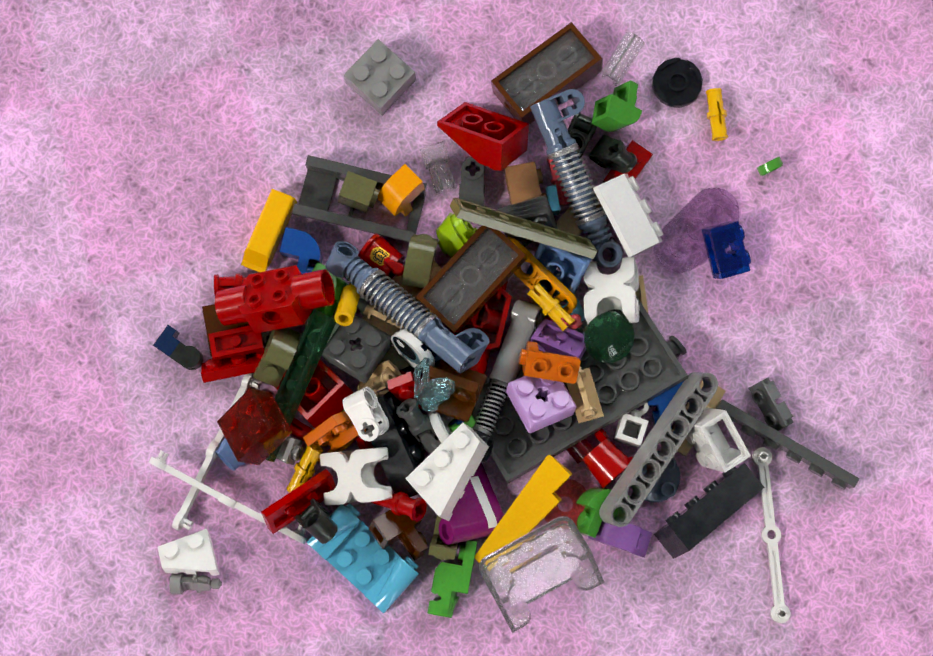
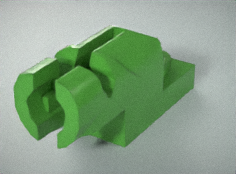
[427,540,478,618]

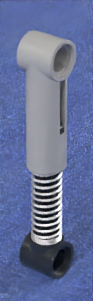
[472,299,544,462]

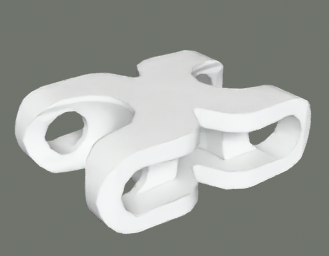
[584,256,640,328]
[320,447,393,505]

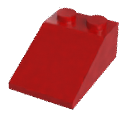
[437,102,529,171]
[275,340,353,428]

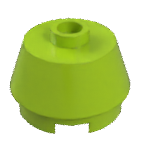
[436,213,477,258]

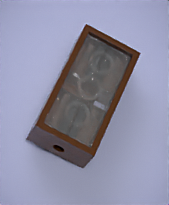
[491,22,603,124]
[416,225,527,335]

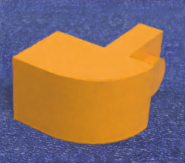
[378,164,425,217]

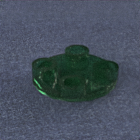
[583,311,635,363]

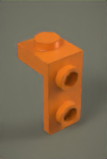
[519,341,581,384]

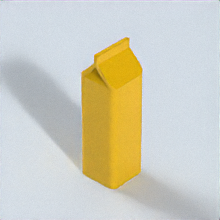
[241,189,297,272]

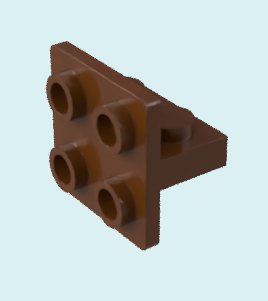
[420,359,486,422]

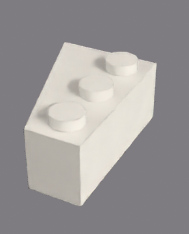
[405,423,489,521]

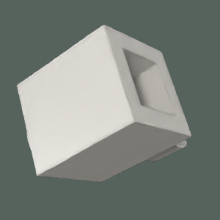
[613,403,649,448]

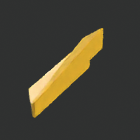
[475,455,573,573]

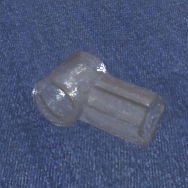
[419,141,457,195]

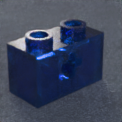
[701,221,751,279]

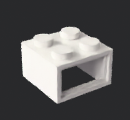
[686,407,751,472]

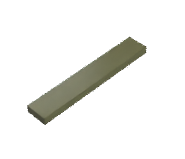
[450,198,597,259]

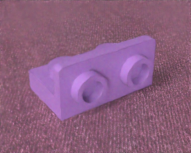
[530,318,591,359]

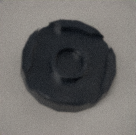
[652,58,703,108]

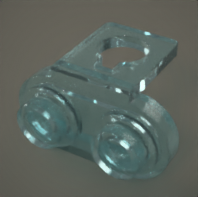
[414,358,455,412]

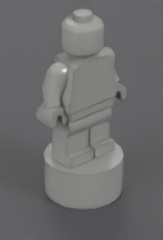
[169,573,222,595]

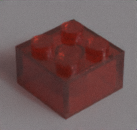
[217,388,292,465]

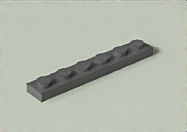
[715,399,860,490]

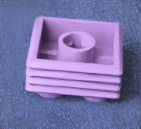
[506,376,577,433]

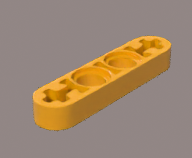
[507,237,577,315]

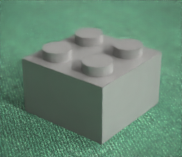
[344,39,416,116]

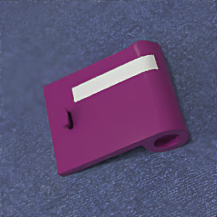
[439,462,505,545]

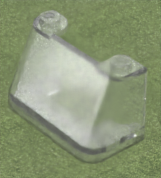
[479,516,605,633]

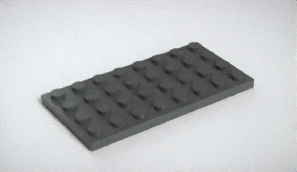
[472,296,688,484]

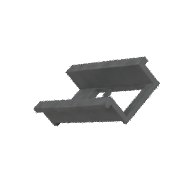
[292,155,427,242]

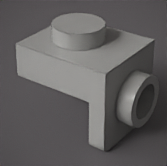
[263,429,303,465]

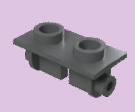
[748,377,794,431]

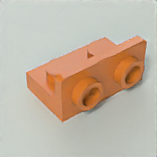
[303,411,366,452]

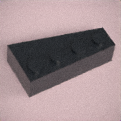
[366,387,425,497]
[654,463,765,559]

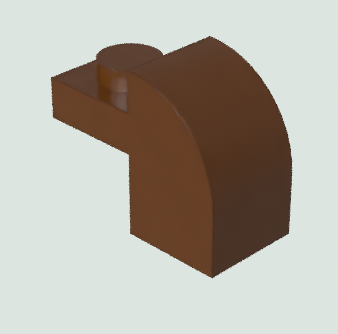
[369,510,428,561]

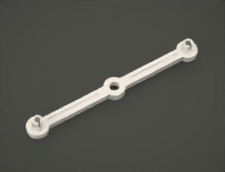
[172,373,262,531]
[752,447,791,623]
[149,450,307,544]

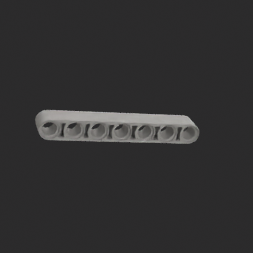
[599,372,718,527]

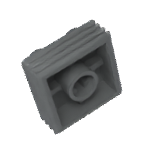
[497,196,558,247]
[321,315,392,383]

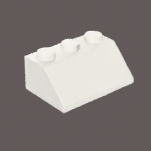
[593,174,663,257]

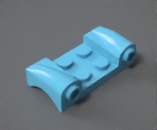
[306,503,419,613]

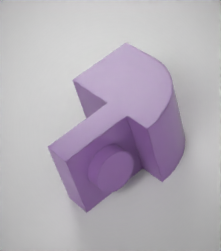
[588,518,652,558]

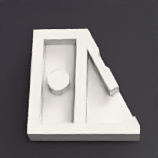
[158,529,220,576]

